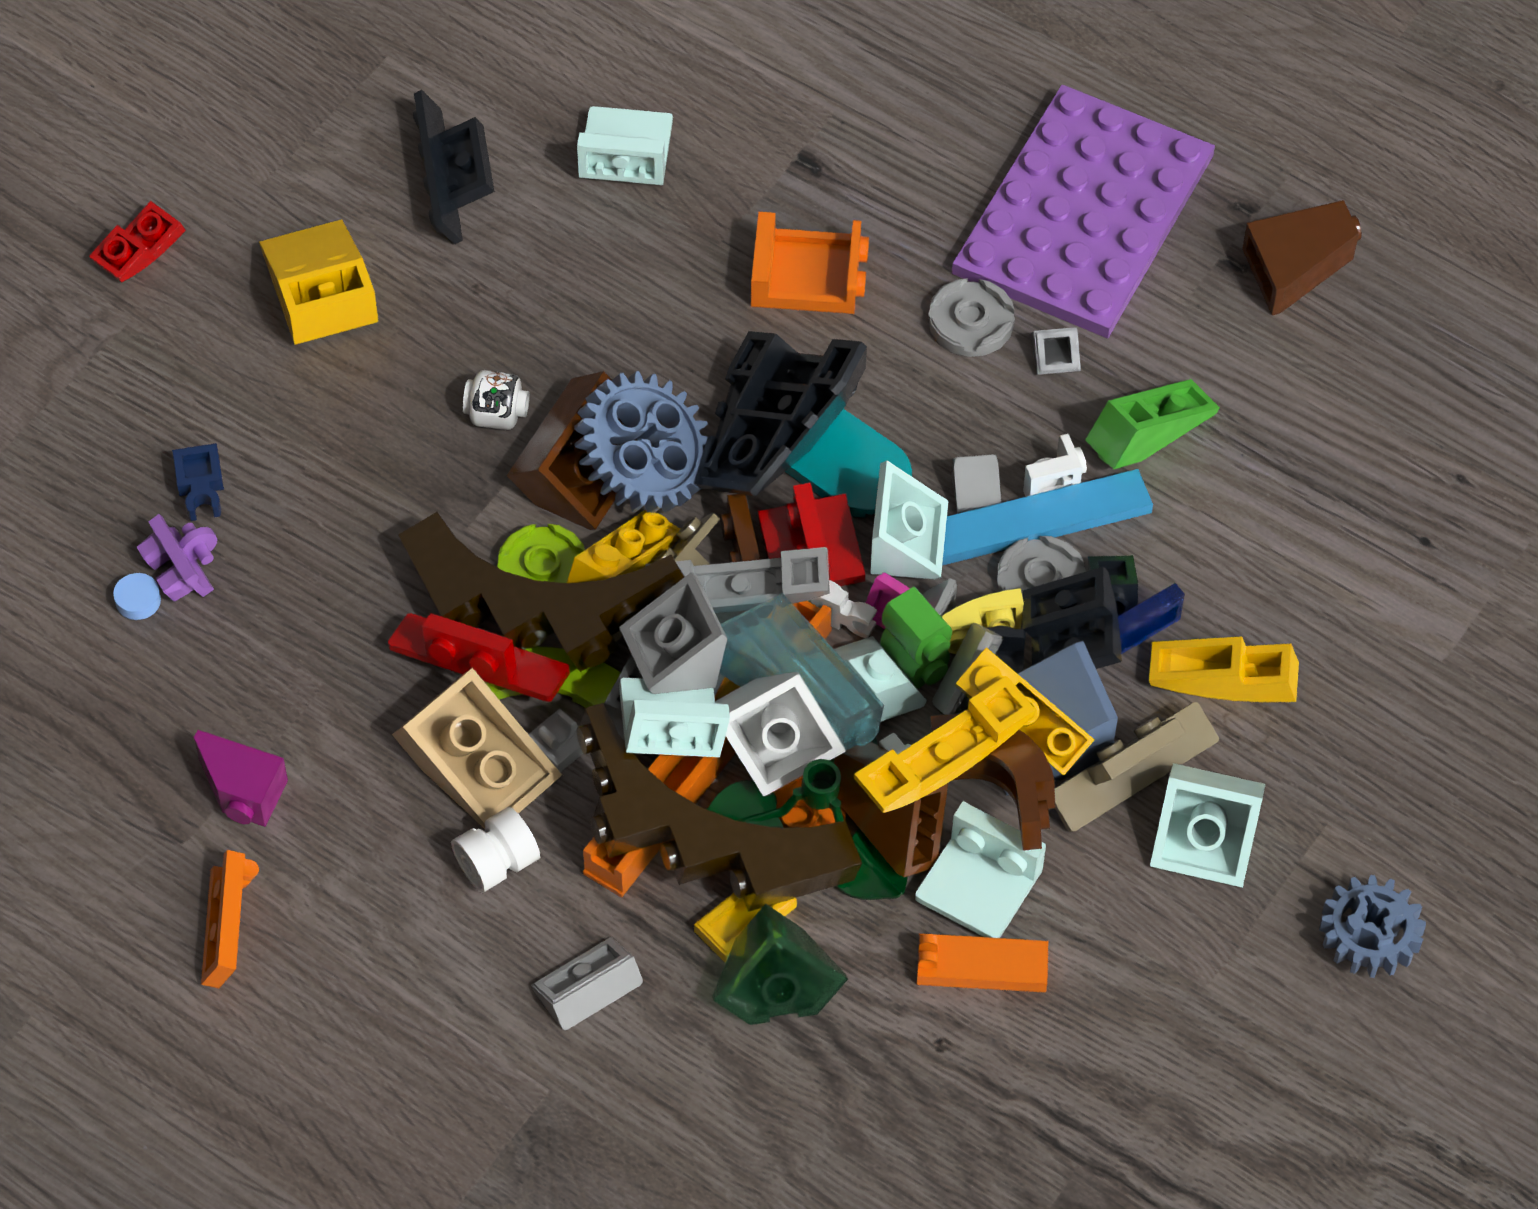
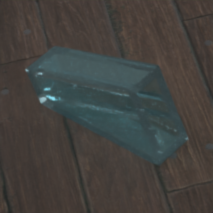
[719,593,884,751]

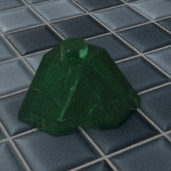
[712,904,848,1025]

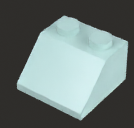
[1150,763,1265,888]

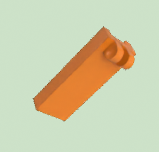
[201,850,259,988]
[917,933,1048,992]

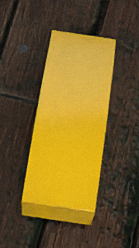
[1149,636,1299,702]

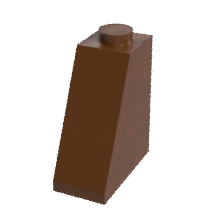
[1242,200,1362,315]
[834,741,949,877]

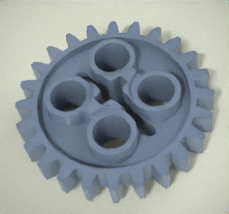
[574,371,708,513]

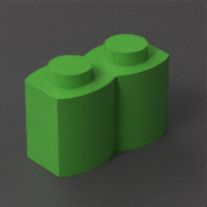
[880,587,952,688]

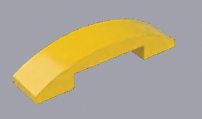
[854,676,1036,813]

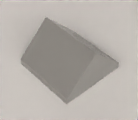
[619,572,727,694]

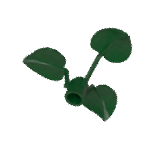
[707,707,908,900]

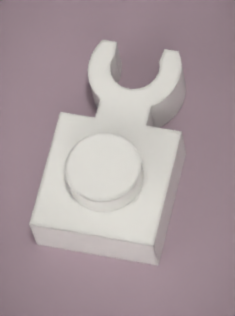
[807,580,877,638]

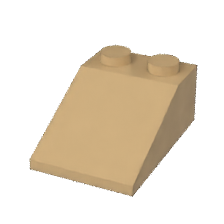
[392,668,562,829]

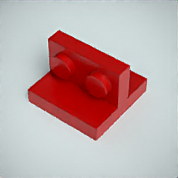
[758,482,866,587]

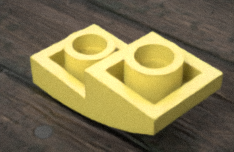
[941,588,1024,654]

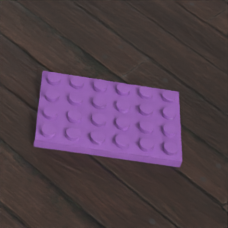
[952,85,1215,339]

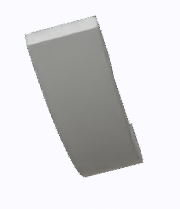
[646,547,830,613]

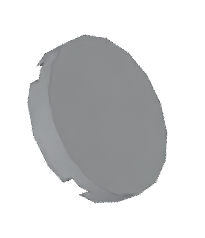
[928,278,1015,357]
[997,536,1086,615]

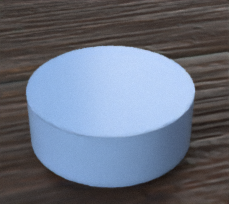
[113,573,161,620]

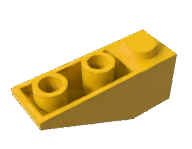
[567,510,681,583]
[955,647,1095,776]

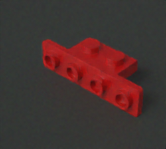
[388,613,570,702]

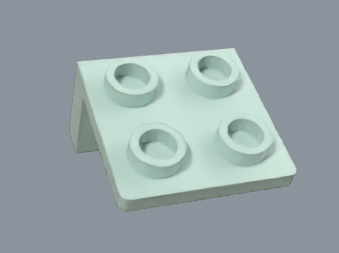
[577,106,673,185]
[619,678,730,757]
[915,801,1046,938]

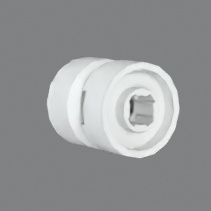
[451,807,540,893]

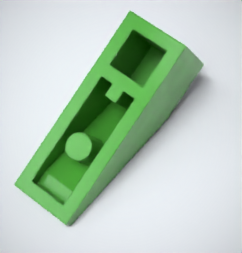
[1085,379,1220,469]

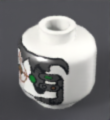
[463,370,529,430]

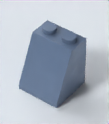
[1004,641,1118,796]

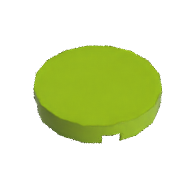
[497,524,585,583]

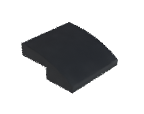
[1023,567,1122,669]

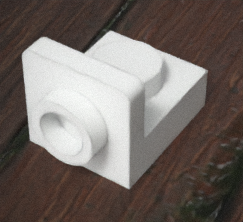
[1023,433,1087,497]

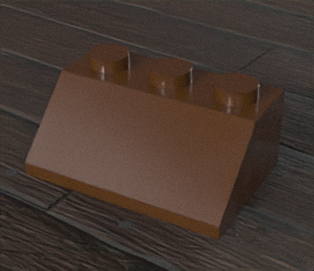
[507,371,637,530]

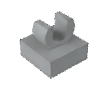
[528,709,583,773]

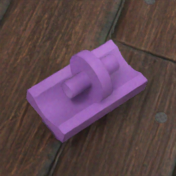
[137,514,217,602]

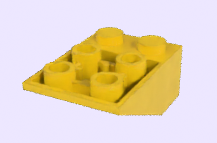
[259,219,378,345]

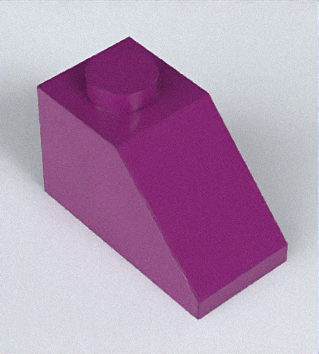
[194,730,288,827]

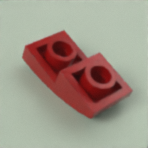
[89,201,186,282]

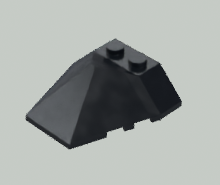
[694,331,867,496]

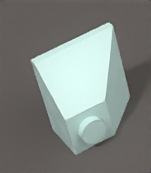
[803,636,927,730]

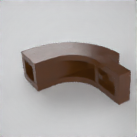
[930,714,1055,851]

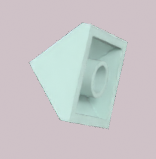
[871,460,948,580]

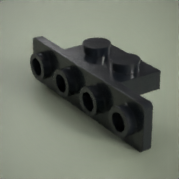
[413,90,495,244]

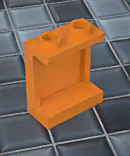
[751,212,869,314]

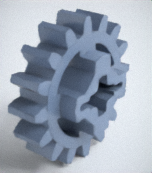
[1319,875,1426,978]

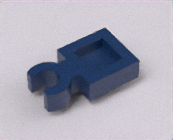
[172,443,224,521]

